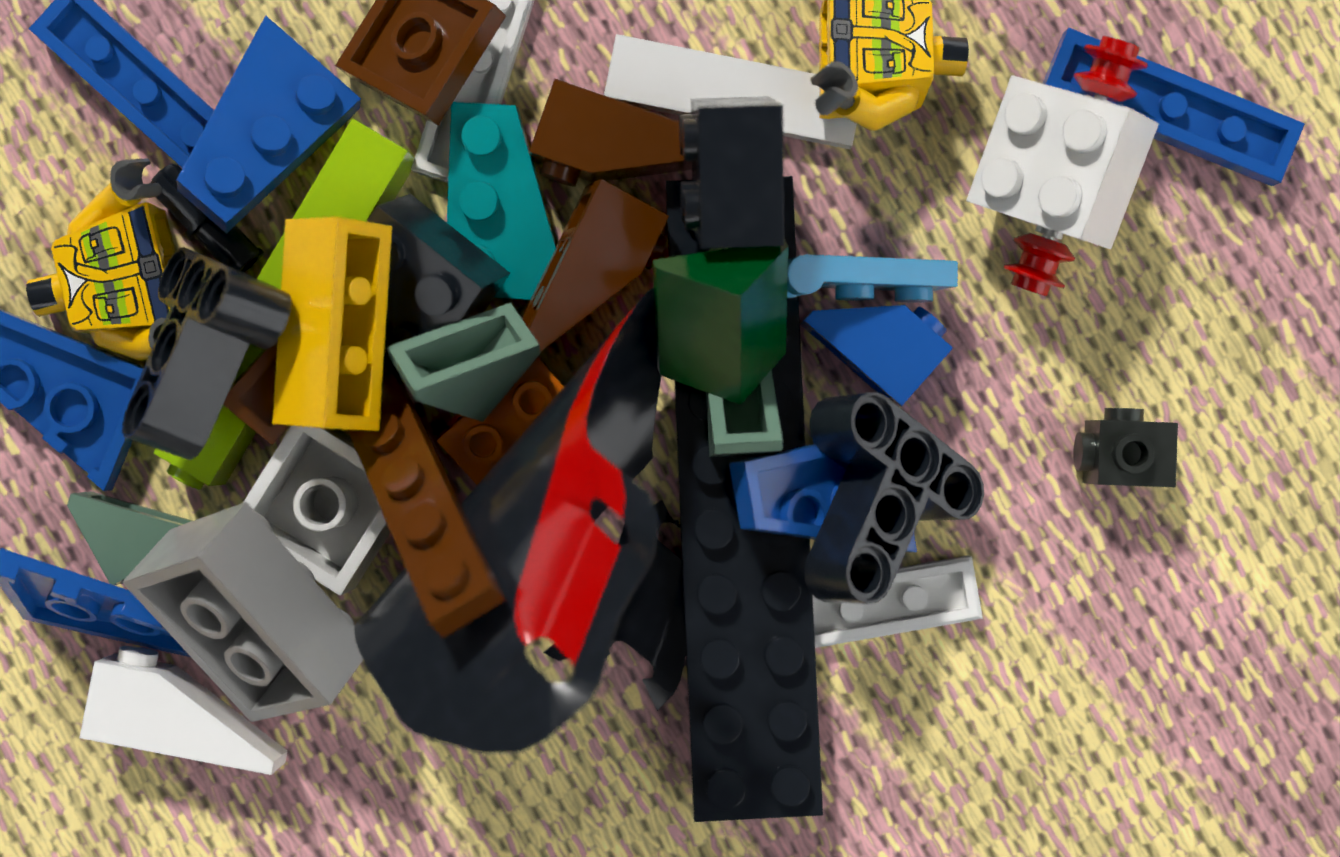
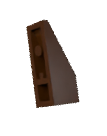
[529,79,692,187]
[522,179,669,352]

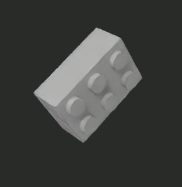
[122,502,363,722]

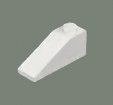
[79,646,287,775]

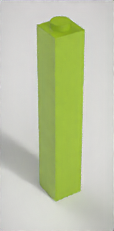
[153,118,415,490]

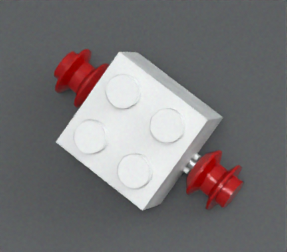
[966,36,1159,296]

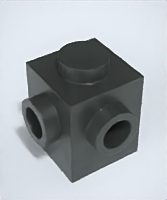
[1073,408,1178,488]

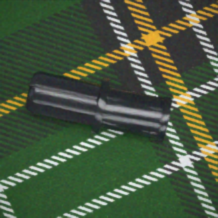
[151,163,264,273]

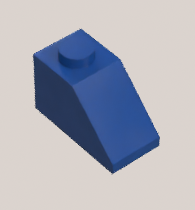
[800,305,953,407]

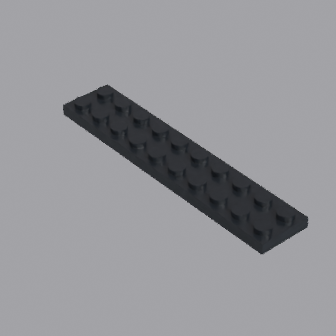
[665,176,823,822]

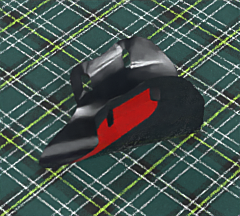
[354,287,686,753]

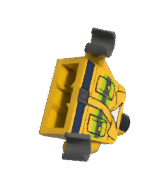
[810,0,969,131]
[26,158,175,361]

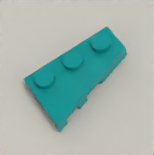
[447,102,557,300]

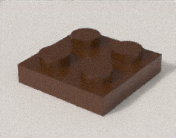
[335,0,506,126]

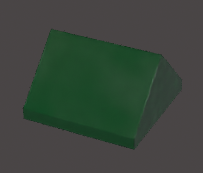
[653,239,788,405]

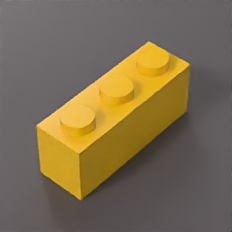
[272,217,392,431]

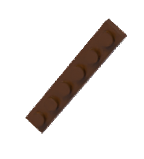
[347,364,506,638]

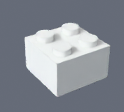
[243,425,391,596]

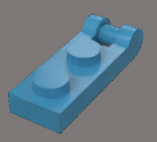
[787,254,958,303]

